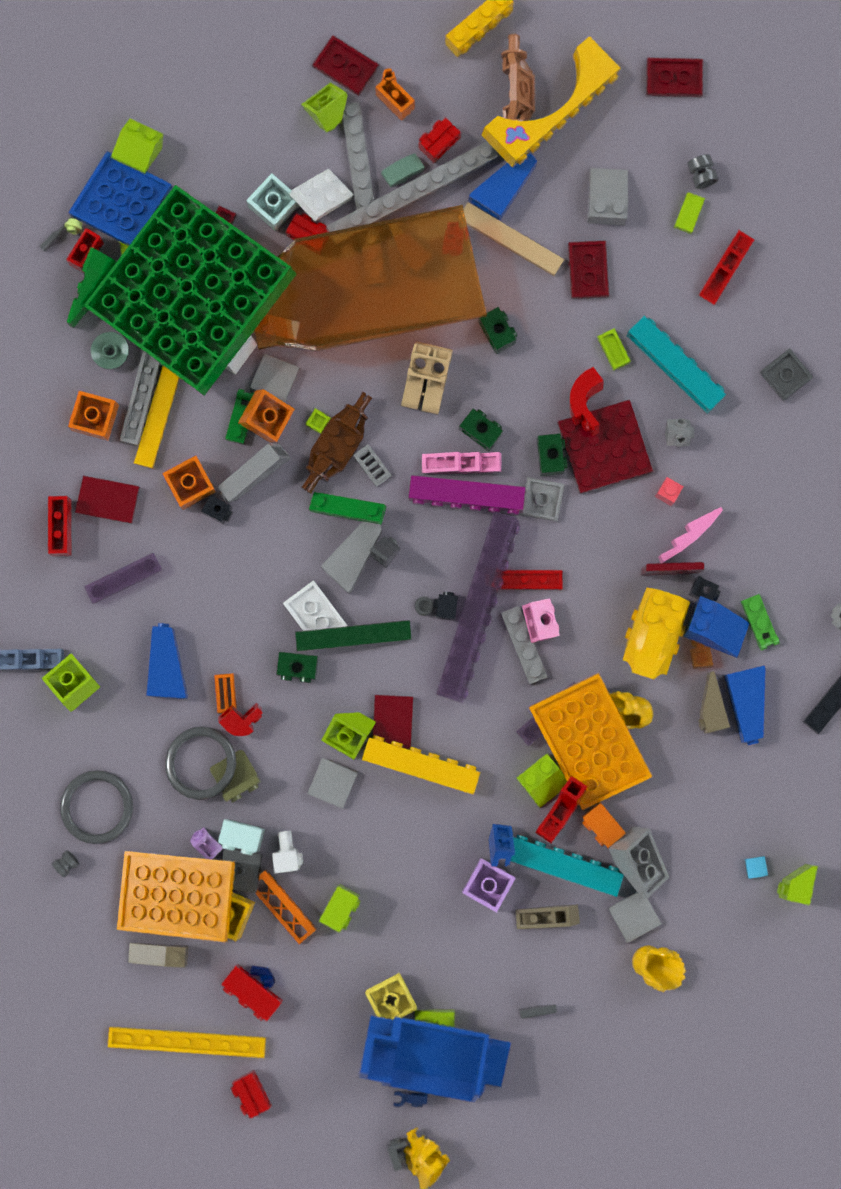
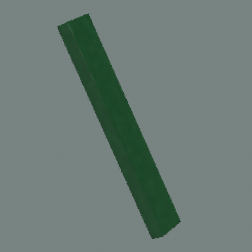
[295,620,412,651]

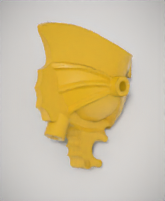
[403,1127,450,1189]

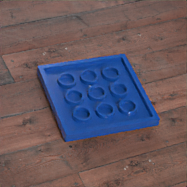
[68,151,172,246]

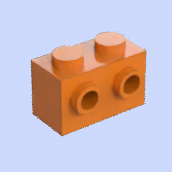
[582,802,626,848]

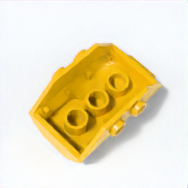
[623,588,690,680]

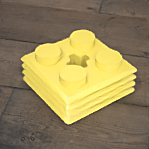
[365,973,417,1020]

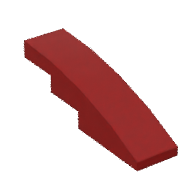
[699,230,755,305]

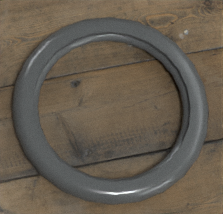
[165,726,236,800]
[60,770,133,844]

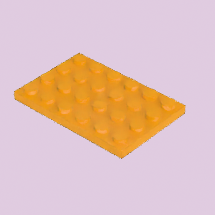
[529,672,652,810]
[117,851,235,942]

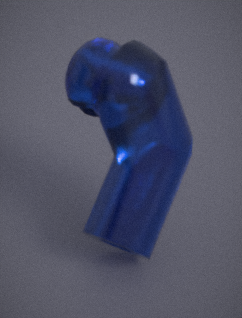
[250,965,275,989]

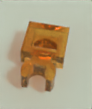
[690,640,713,669]

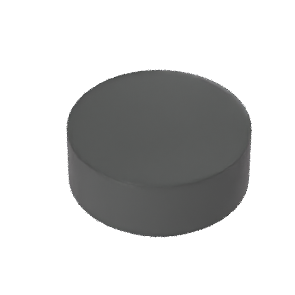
[415,596,434,616]

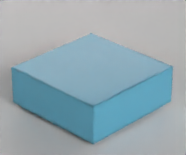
[744,856,768,879]

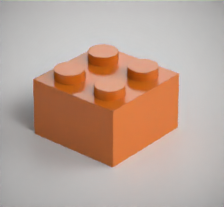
[238,389,295,442]
[68,391,119,441]
[162,455,216,510]

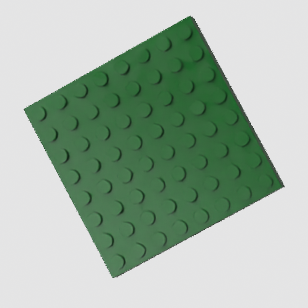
[84,185,297,396]

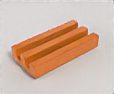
[214,673,237,714]

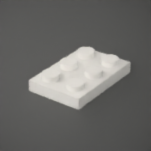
[289,168,354,221]
[283,580,347,650]

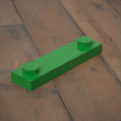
[309,492,387,525]

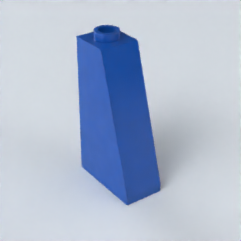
[468,153,537,221]
[146,623,188,699]
[724,665,766,745]

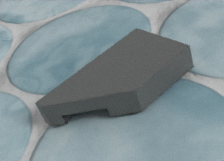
[519,1004,557,1019]

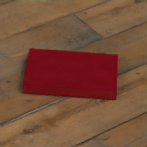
[312,35,379,97]
[646,58,703,97]
[568,240,609,299]
[75,476,140,524]
[641,562,704,576]
[373,695,413,750]

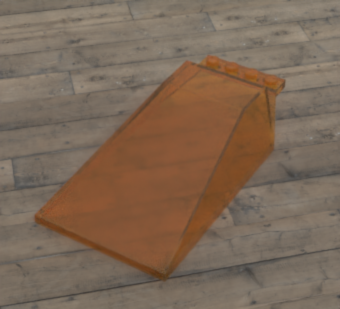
[255,205,487,351]

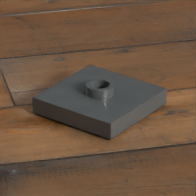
[759,348,813,401]
[222,849,263,893]

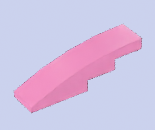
[422,452,501,474]
[658,507,723,563]

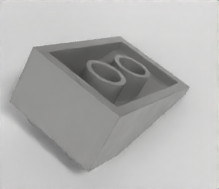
[587,168,628,226]
[609,827,669,900]

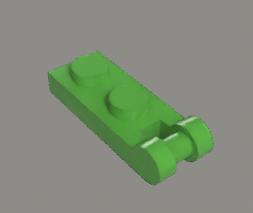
[740,594,780,651]

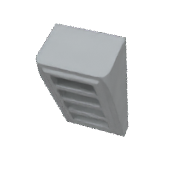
[353,444,392,487]

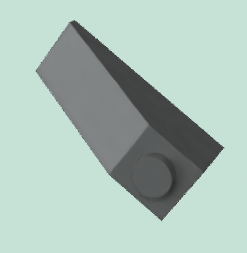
[370,536,400,568]

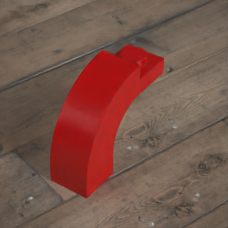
[570,367,604,436]
[535,775,588,844]

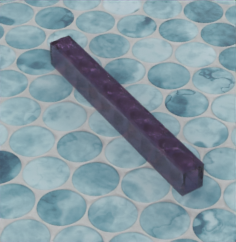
[436,512,520,703]

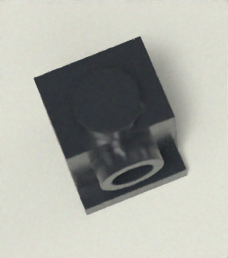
[689,576,721,601]

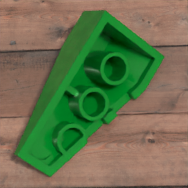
[67,247,116,328]

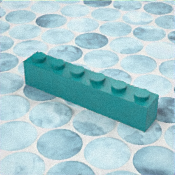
[626,316,726,414]
[511,834,624,897]

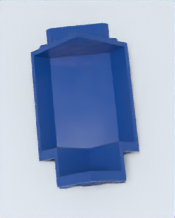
[359,1016,511,1103]

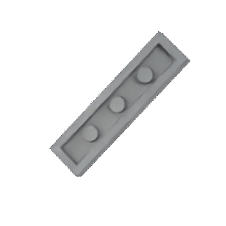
[501,606,547,685]

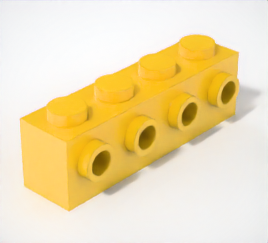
[445,0,514,58]

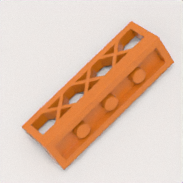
[255,869,317,944]

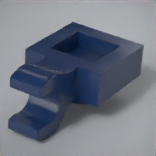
[393,1091,428,1107]

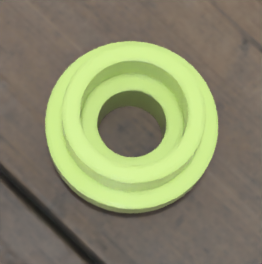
[64,218,83,235]

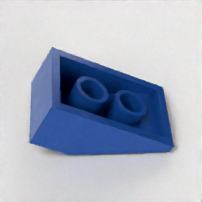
[683,596,750,658]

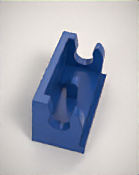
[488,824,515,867]

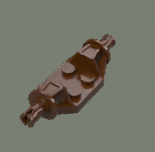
[301,392,372,494]

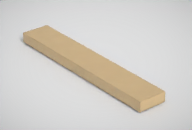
[458,203,564,276]

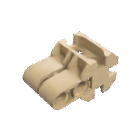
[401,341,453,415]

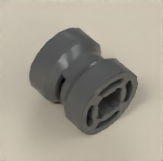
[52,850,79,878]

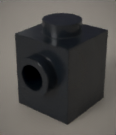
[201,495,233,525]
[433,591,458,621]

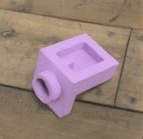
[190,827,223,859]

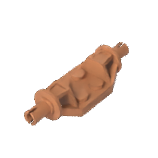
[501,34,535,121]

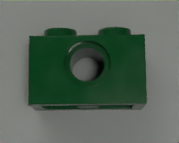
[478,307,518,354]
[459,408,503,452]
[537,433,567,476]
[276,652,318,683]

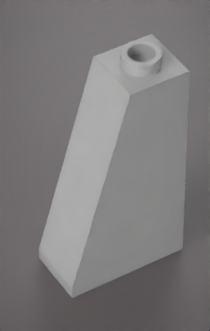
[218,443,291,502]
[321,521,382,594]

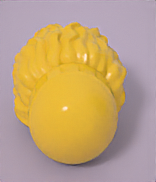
[610,691,653,729]
[632,945,686,992]

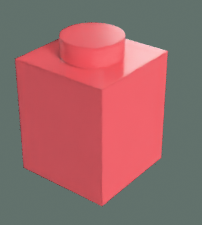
[655,477,684,506]

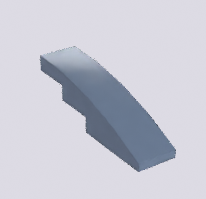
[0,649,64,670]

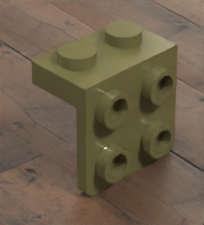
[210,750,262,803]

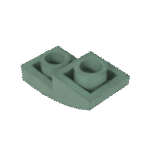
[381,153,425,187]

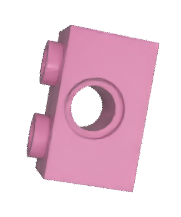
[522,599,560,643]

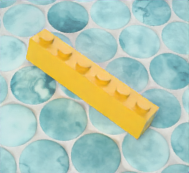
[361,735,480,795]

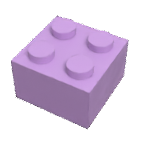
[462,858,516,913]

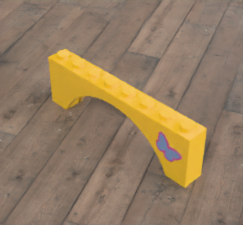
[481,36,620,167]

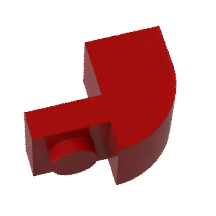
[218,703,263,736]

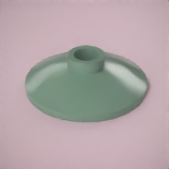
[91,332,129,369]

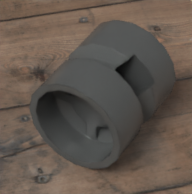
[687,154,719,189]

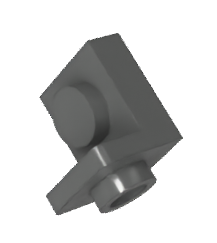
[387,1137,407,1171]

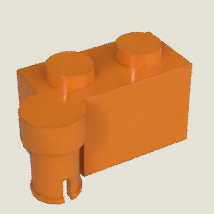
[375,68,415,121]

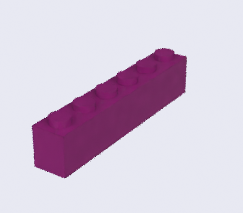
[408,475,526,515]

